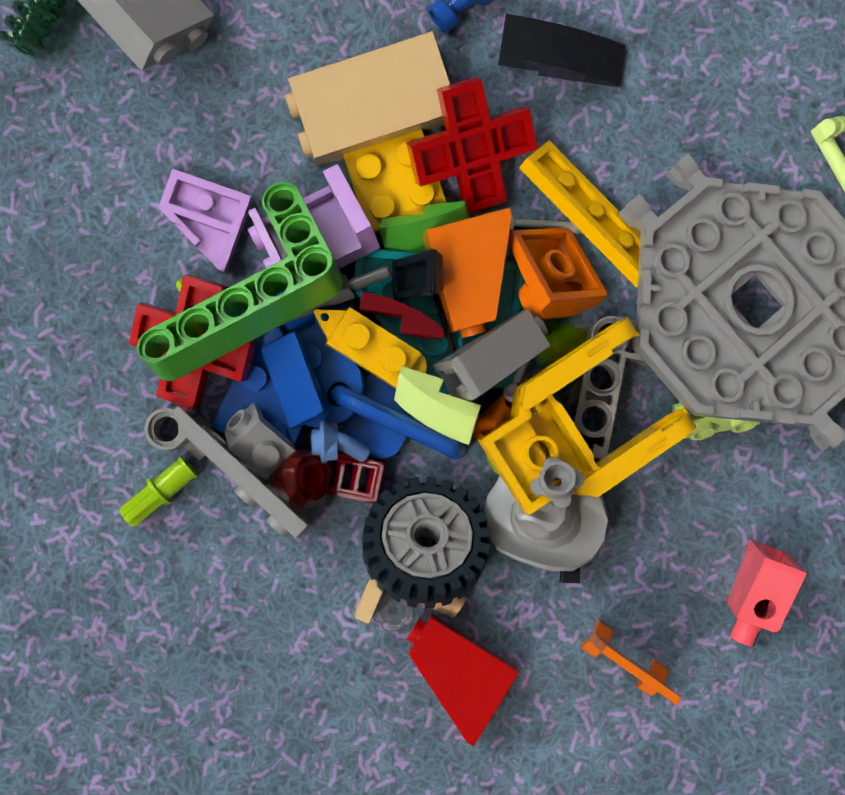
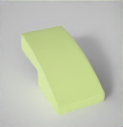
[394,366,481,445]

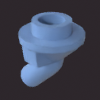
[311,420,370,463]

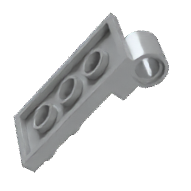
[144,405,315,538]

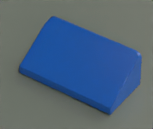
[261,331,330,429]

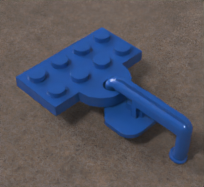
[212,291,468,463]

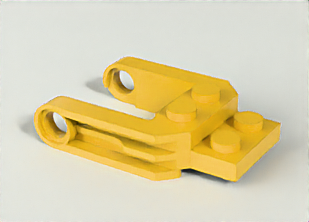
[478,316,697,515]

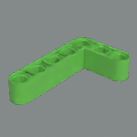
[137,182,344,381]

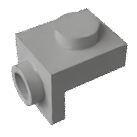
[224,403,296,479]

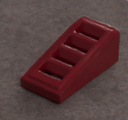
[295,446,386,503]

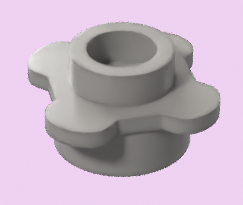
[531,457,584,509]

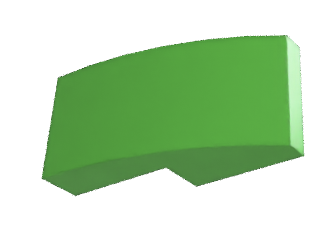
[379,201,470,253]

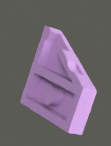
[158,169,253,274]

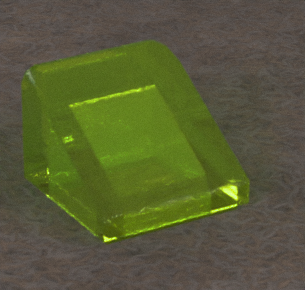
[535,319,588,364]

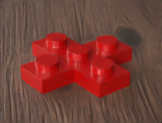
[406,77,538,214]
[128,274,257,409]

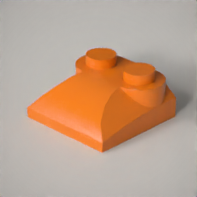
[508,228,608,319]

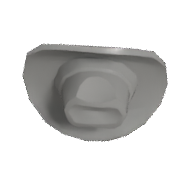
[484,476,608,571]

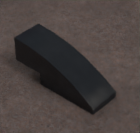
[498,14,626,87]

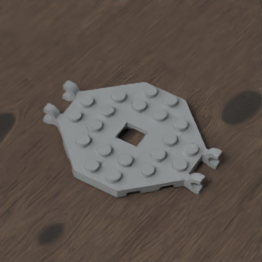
[618,153,845,451]

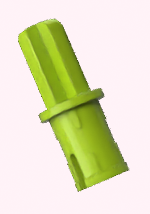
[119,456,198,527]

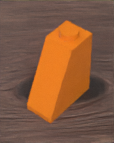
[422,208,512,338]

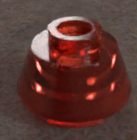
[274,449,329,508]

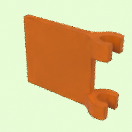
[580,620,682,705]

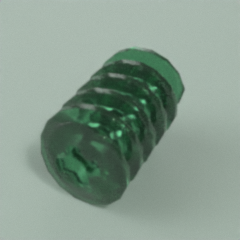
[0,0,73,60]

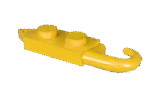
[313,307,451,395]

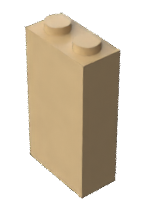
[284,31,450,167]

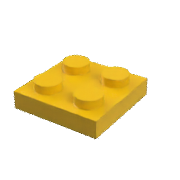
[343,129,447,234]

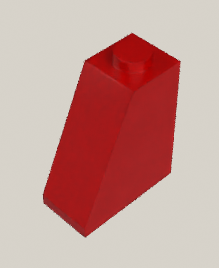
[406,613,519,747]

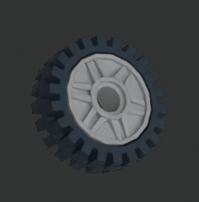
[362,476,491,609]

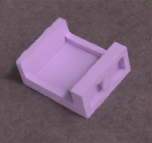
[248,164,380,276]

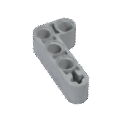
[571,316,648,463]

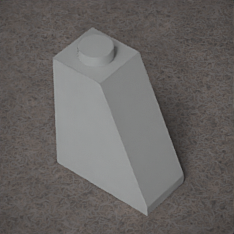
[433,309,550,400]

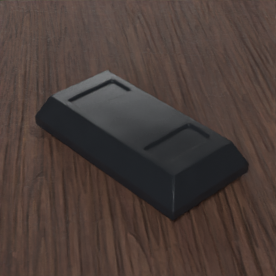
[392,249,444,302]

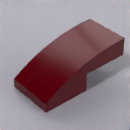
[359,292,444,341]

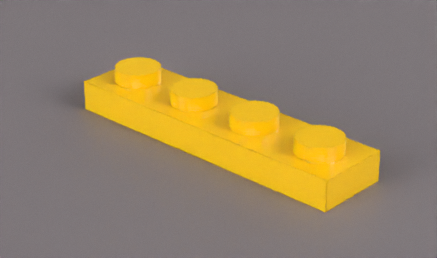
[519,140,640,288]

